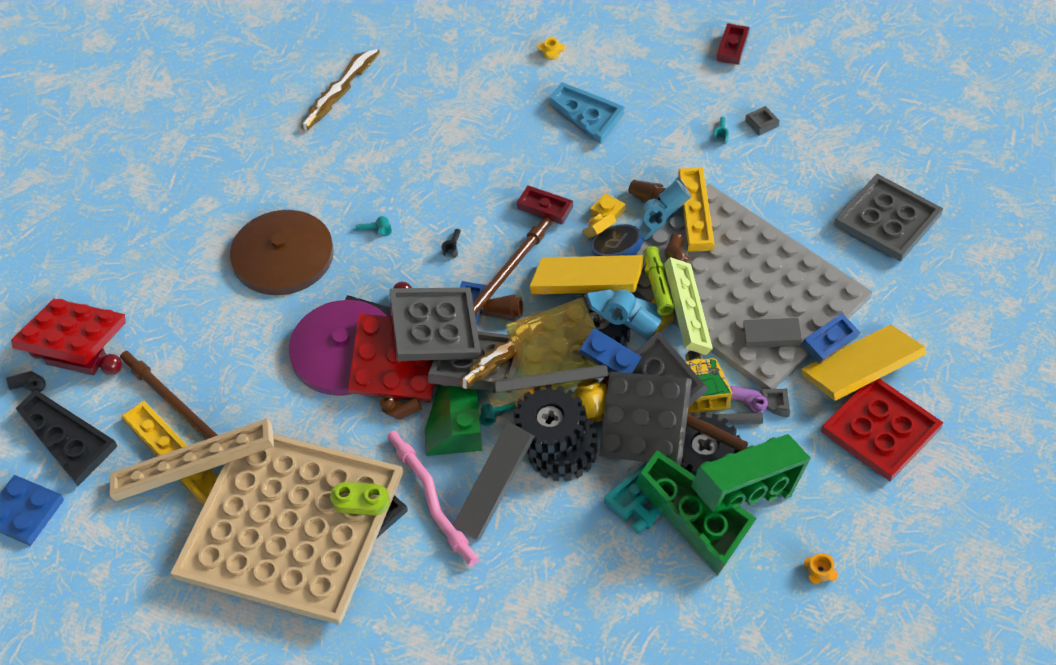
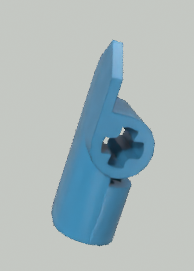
[640,177,691,241]
[585,289,662,340]

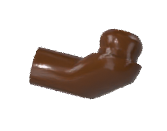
[664,233,689,263]
[380,395,422,420]

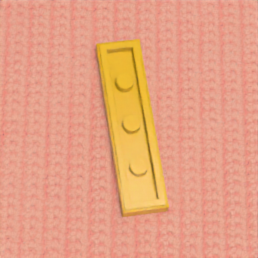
[678,167,715,252]

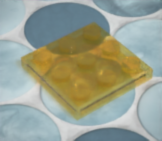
[506,298,610,394]

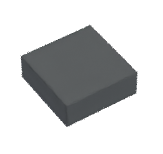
[745,106,780,136]

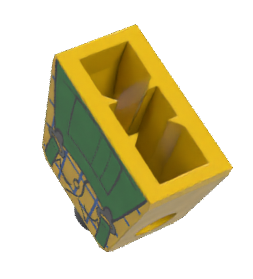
[685,351,732,414]

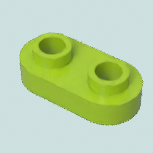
[330,482,390,516]

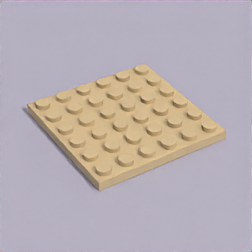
[170,426,403,625]

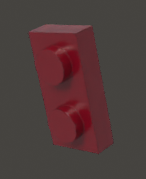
[716,23,750,65]
[517,185,573,225]

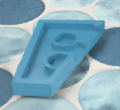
[550,82,624,144]

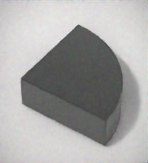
[759,389,790,417]

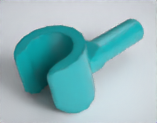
[713,117,729,143]
[355,216,392,236]
[480,402,516,426]

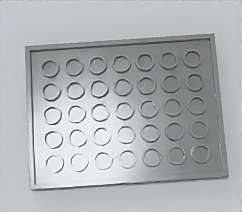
[632,184,872,389]

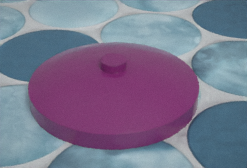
[289,300,387,396]

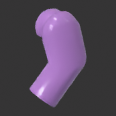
[730,385,768,413]

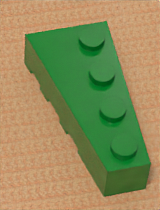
[691,434,811,512]
[636,450,757,575]

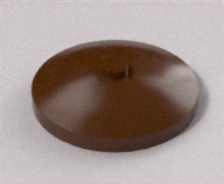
[230,210,334,295]

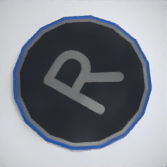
[591,224,643,256]

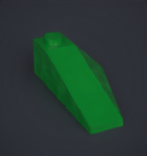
[424,385,483,456]

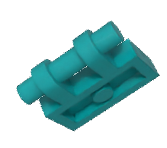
[604,463,662,534]

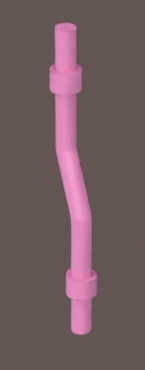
[387,431,479,566]

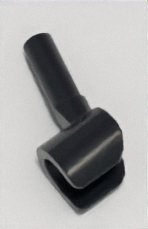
[441,229,461,258]

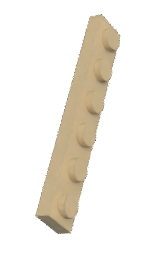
[110,418,274,502]

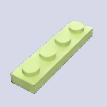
[664,257,713,355]

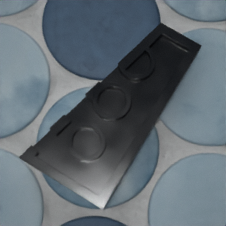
[16,389,117,486]

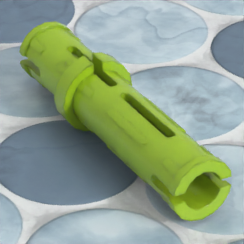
[642,246,675,316]

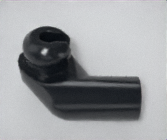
[6,371,46,392]

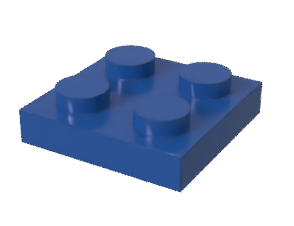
[0,475,64,546]

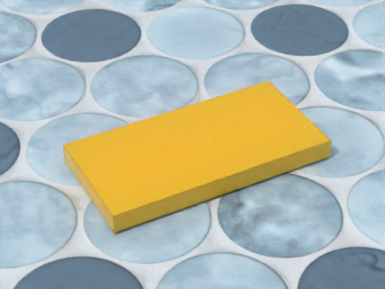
[529,255,644,294]
[801,324,926,401]

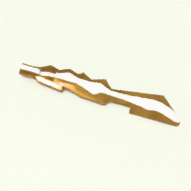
[301,49,380,131]
[460,318,553,389]

